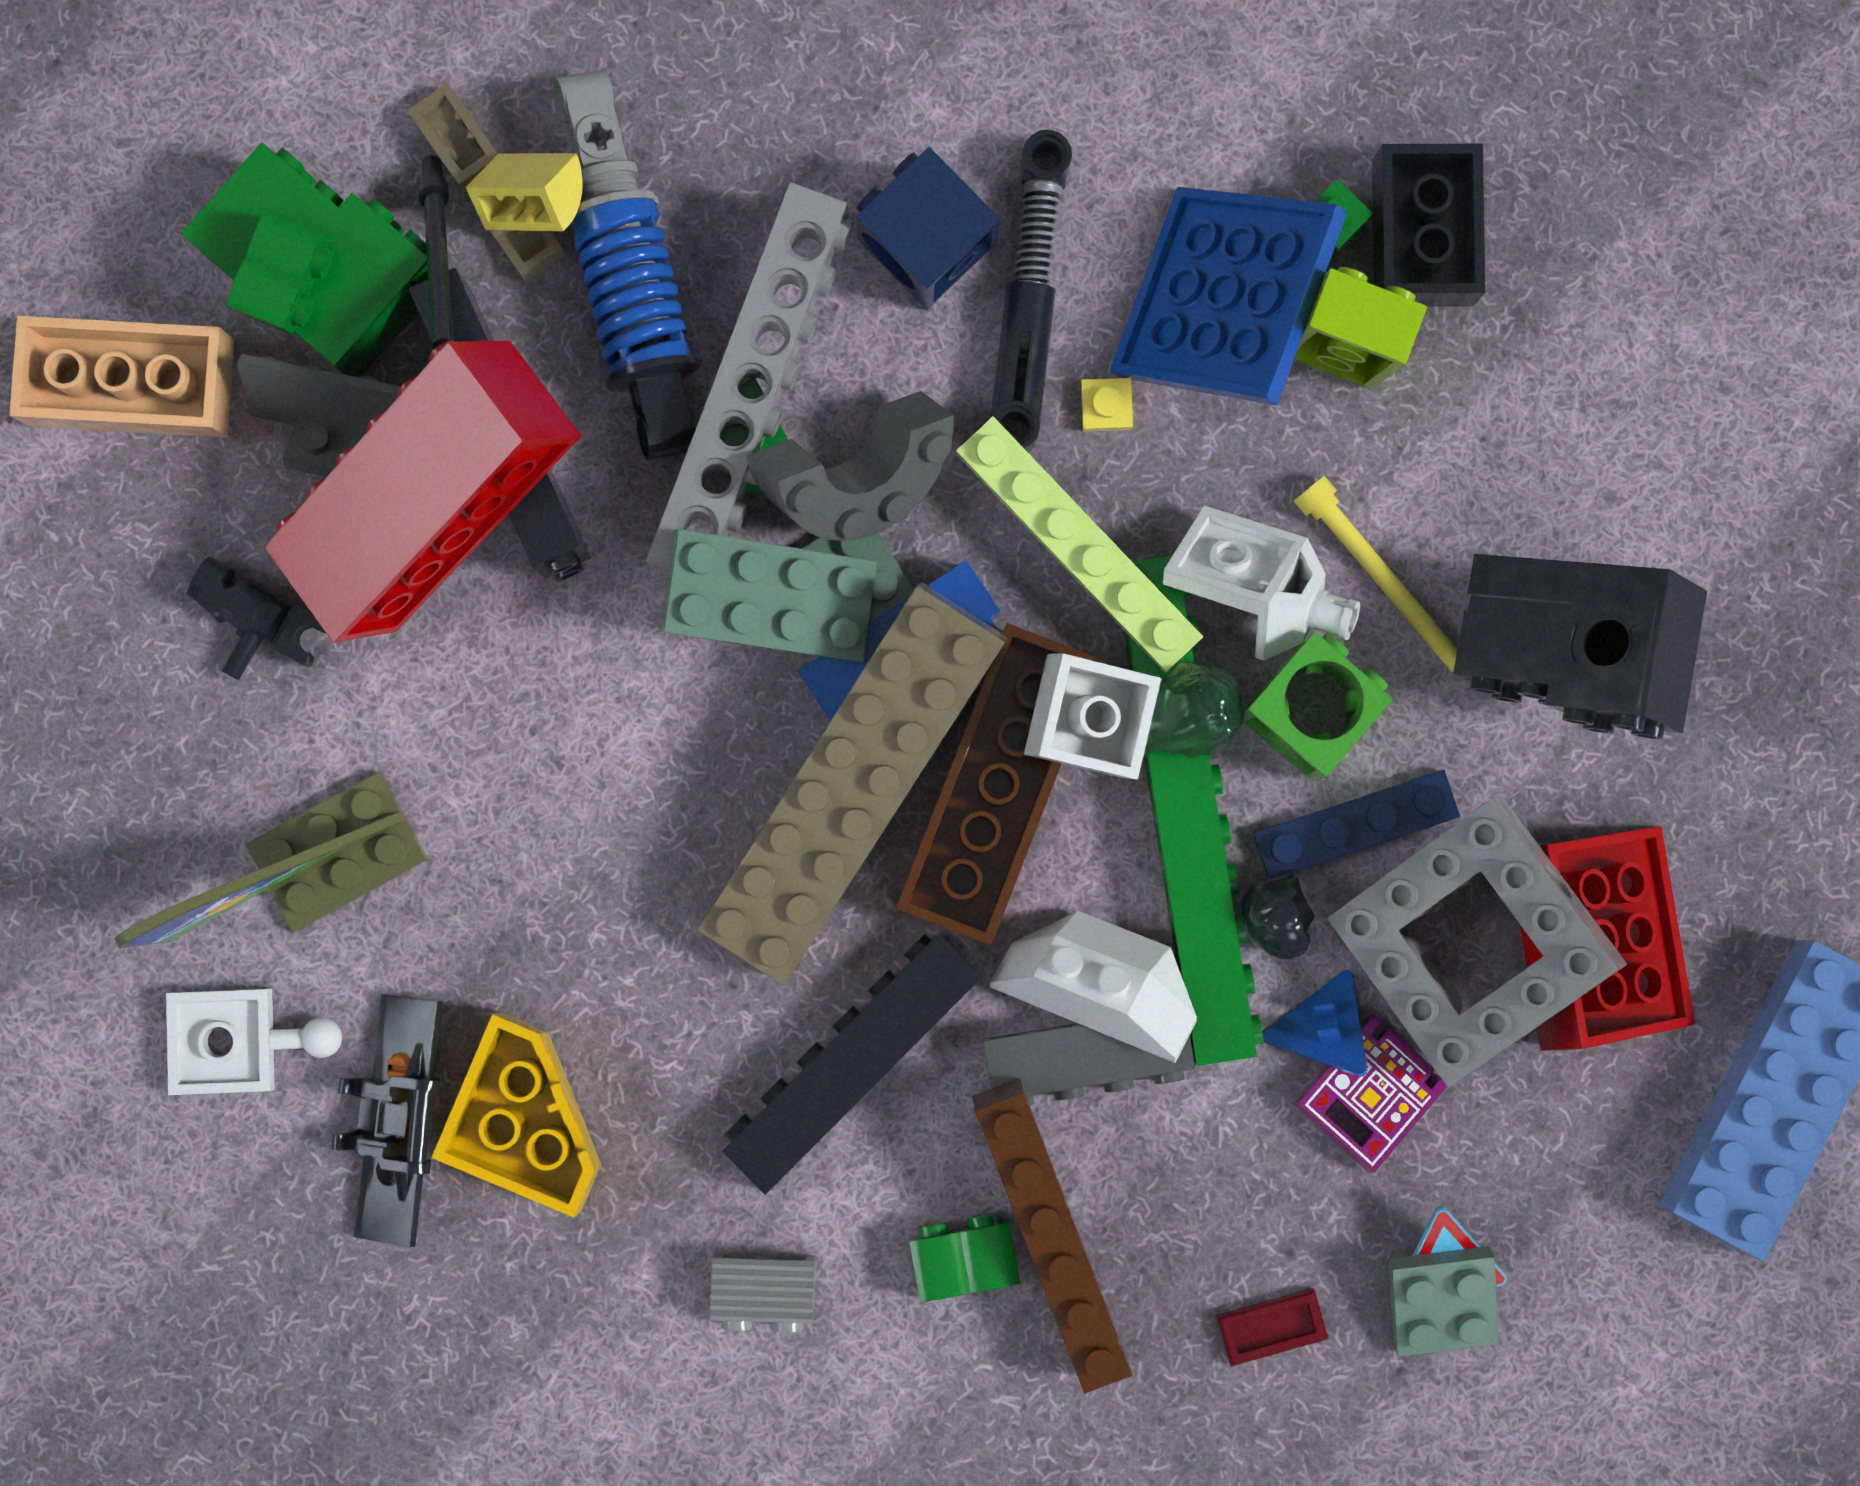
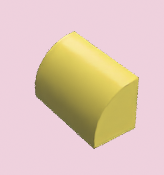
[466,153,582,231]

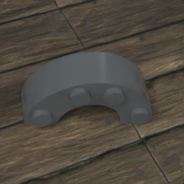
[747,391,954,541]

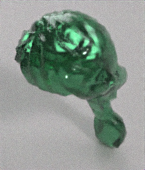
[1142,662,1244,760]

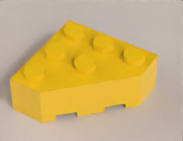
[431,1012,601,1218]

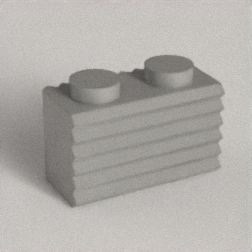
[710,1253,816,1332]

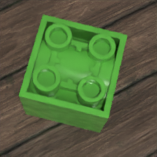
[1237,632,1393,782]

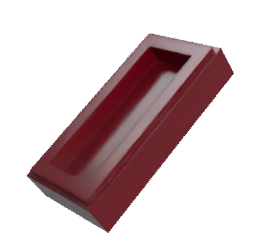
[1216,1288,1329,1367]

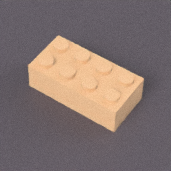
[9,316,235,438]

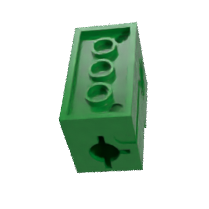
[180,142,428,377]

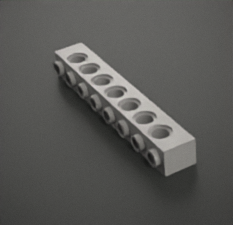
[646,182,854,575]

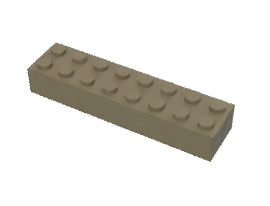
[698,582,1008,986]

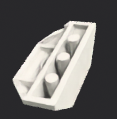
[990,911,1197,1063]

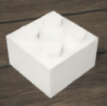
[1024,653,1161,780]

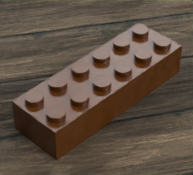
[896,623,1102,946]

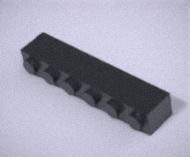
[722,934,982,1195]

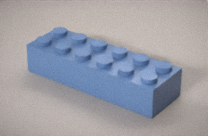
[1658,940,1860,1262]

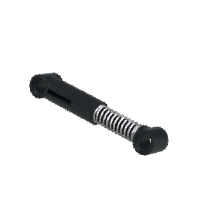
[991,130,1072,453]

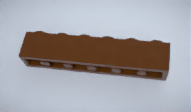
[972,1078,1133,1394]

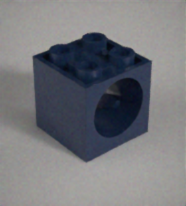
[856,147,1000,310]

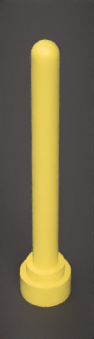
[1294,476,1458,672]

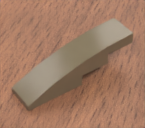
[407,82,566,283]

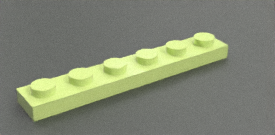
[956,417,1203,673]

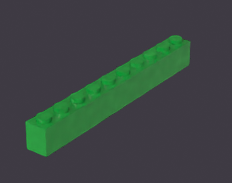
[1124,555,1263,1066]

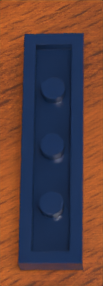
[1252,770,1460,876]

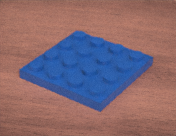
[1110,187,1347,406]

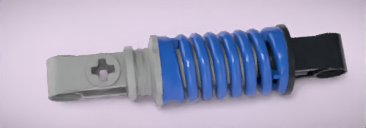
[553,70,700,460]

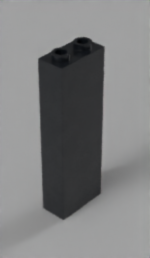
[408,268,591,581]

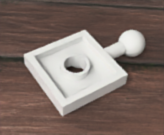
[166,989,342,1095]

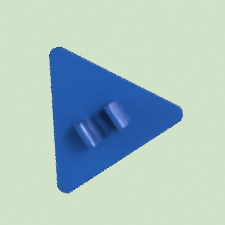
[1263,970,1368,1077]

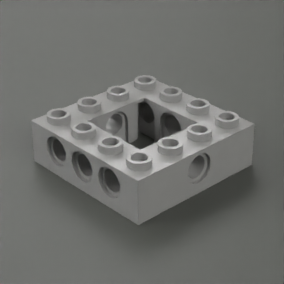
[1327,796,1628,1088]

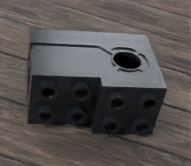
[1453,554,1707,740]

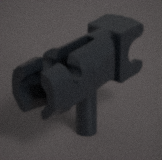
[186,557,326,680]

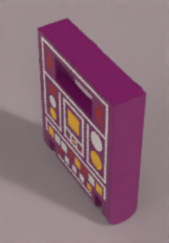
[1293,1013,1447,1173]

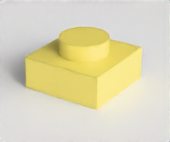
[1081,378,1133,432]

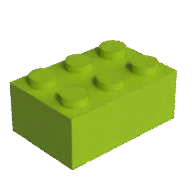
[1294,267,1427,389]

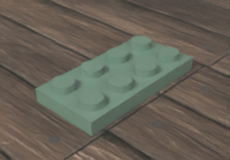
[660,529,877,662]

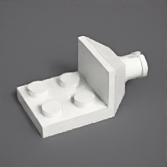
[1163,506,1360,661]

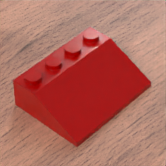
[1519,826,1695,1051]

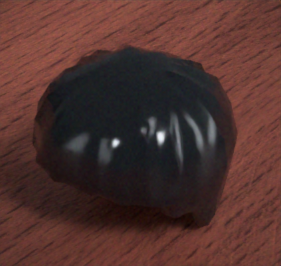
[1242,869,1315,959]

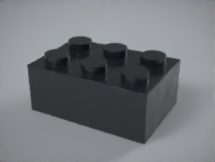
[1372,143,1486,307]

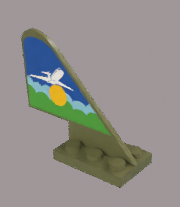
[114,772,428,949]

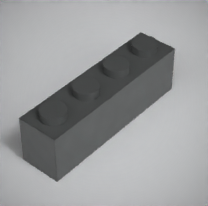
[983,1023,1195,1105]

